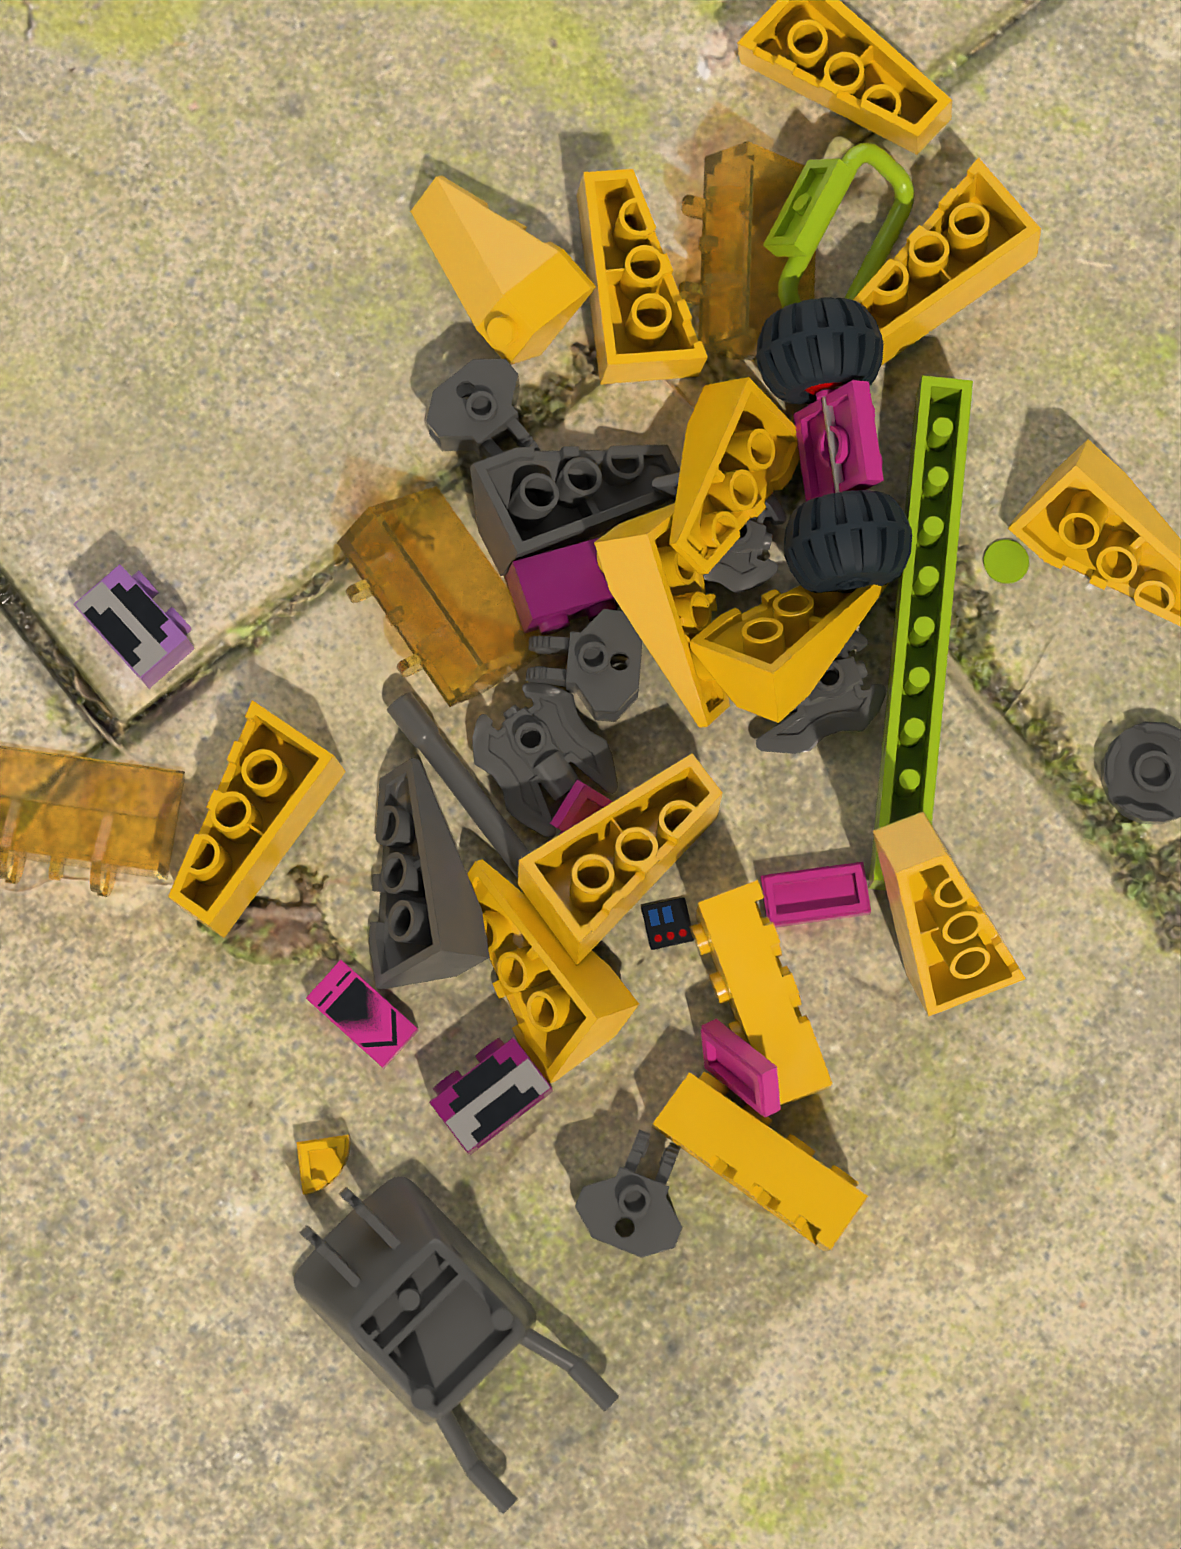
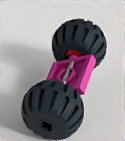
[756,297,912,593]

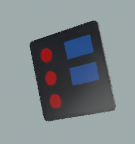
[641,897,694,950]

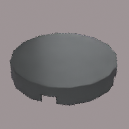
[1101,721,1181,825]

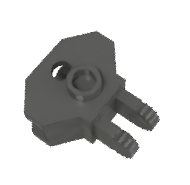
[426,359,541,458]
[525,609,642,722]
[575,1129,683,1258]

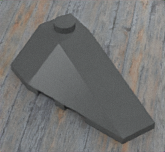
[470,445,680,576]
[369,758,490,989]

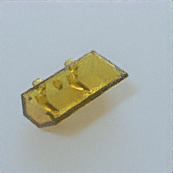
[678,141,816,361]
[337,486,542,707]
[0,745,185,897]

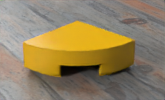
[296,1135,351,1195]

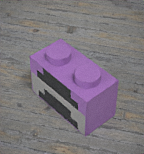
[73,564,195,689]

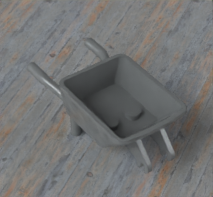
[294,1177,620,1514]

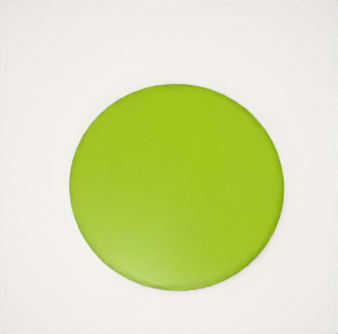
[984,540,1029,584]

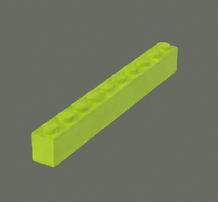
[868,375,973,891]

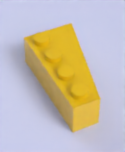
[737,0,952,155]
[853,157,1041,366]
[576,169,708,385]
[168,700,346,938]
[517,753,723,965]
[873,812,1026,1017]
[690,880,833,1107]
[652,1071,868,1251]

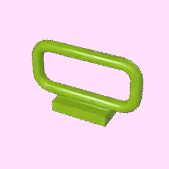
[763,143,914,308]

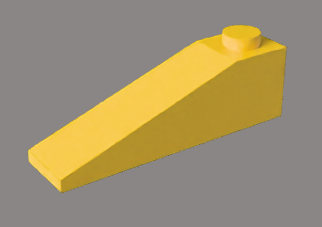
[410,175,596,365]
[669,377,800,575]
[594,503,730,728]
[690,583,889,723]
[467,859,639,1084]

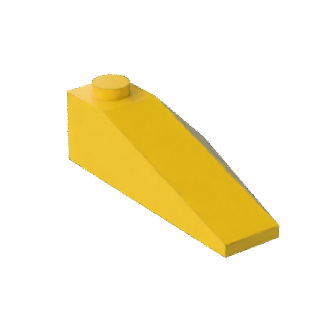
[1008,439,1181,627]

